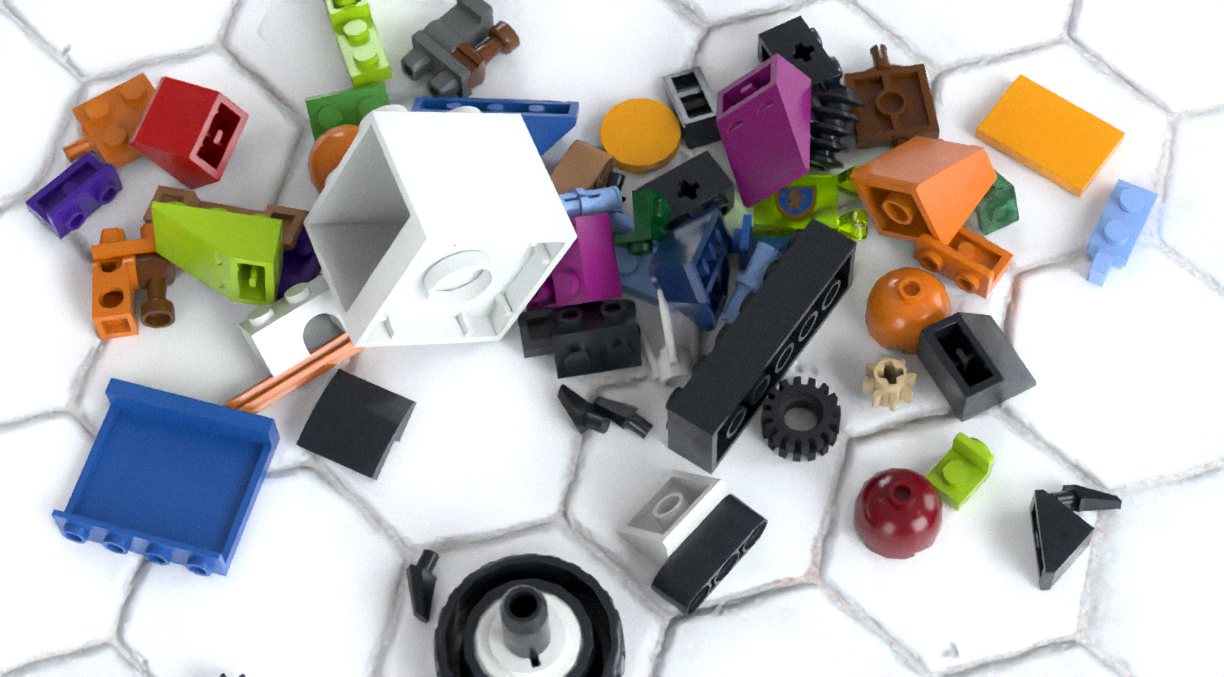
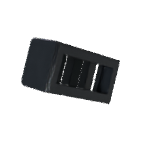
[661,66,722,149]

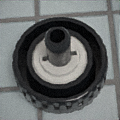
[433,553,626,677]

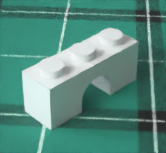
[238,270,348,378]

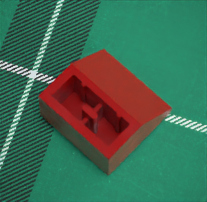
[129,76,250,190]

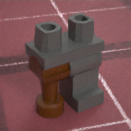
[401,0,520,98]

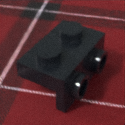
[548,300,642,379]

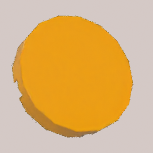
[600,98,681,174]

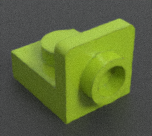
[926,432,994,512]

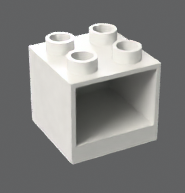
[303,104,578,348]

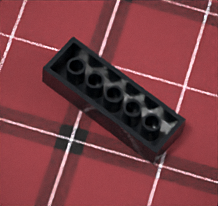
[665,218,857,475]

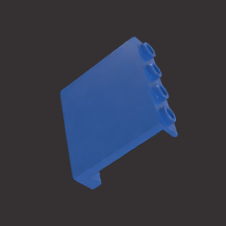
[52,378,280,577]

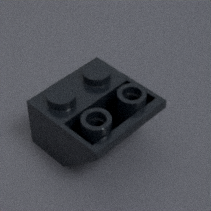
[917,312,1037,422]

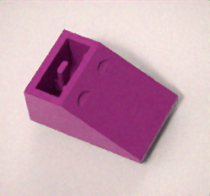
[716,53,811,208]

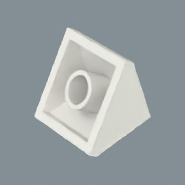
[615,469,726,569]

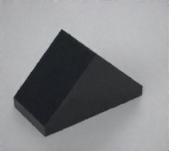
[1029,489,1095,591]

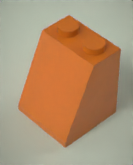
[849,136,998,245]

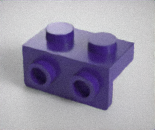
[25,152,123,240]

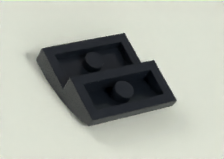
[296,369,417,480]

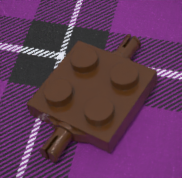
[843,44,940,150]

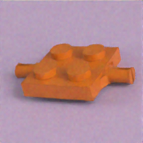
[62,72,155,170]

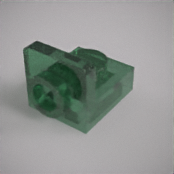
[973,168,1019,235]

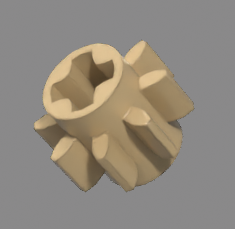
[861,354,917,412]

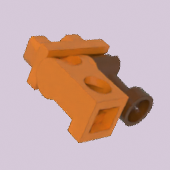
[92,223,176,340]

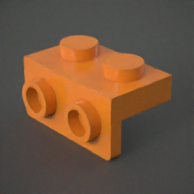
[913,226,1014,299]

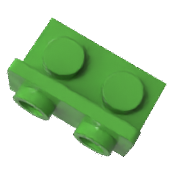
[305,81,390,142]

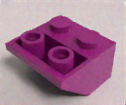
[526,213,622,312]

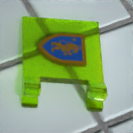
[753,166,868,241]

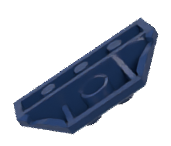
[649,204,732,332]

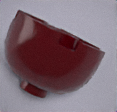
[853,468,943,559]

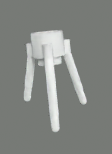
[639,289,700,389]

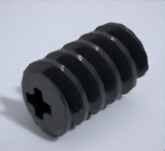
[809,80,866,172]

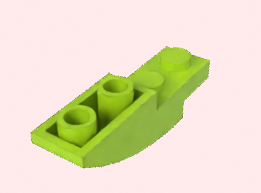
[323,0,393,88]

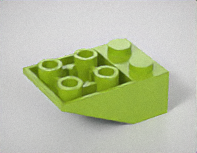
[151,201,283,306]

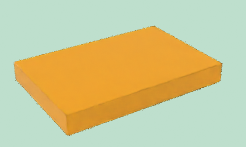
[975,74,1125,197]

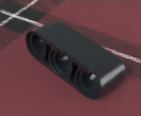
[651,494,768,616]

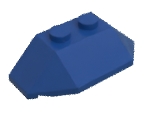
[411,96,579,157]

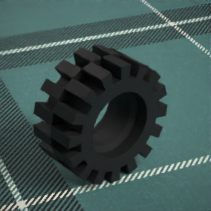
[761,376,841,462]

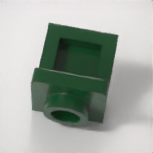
[613,188,670,255]

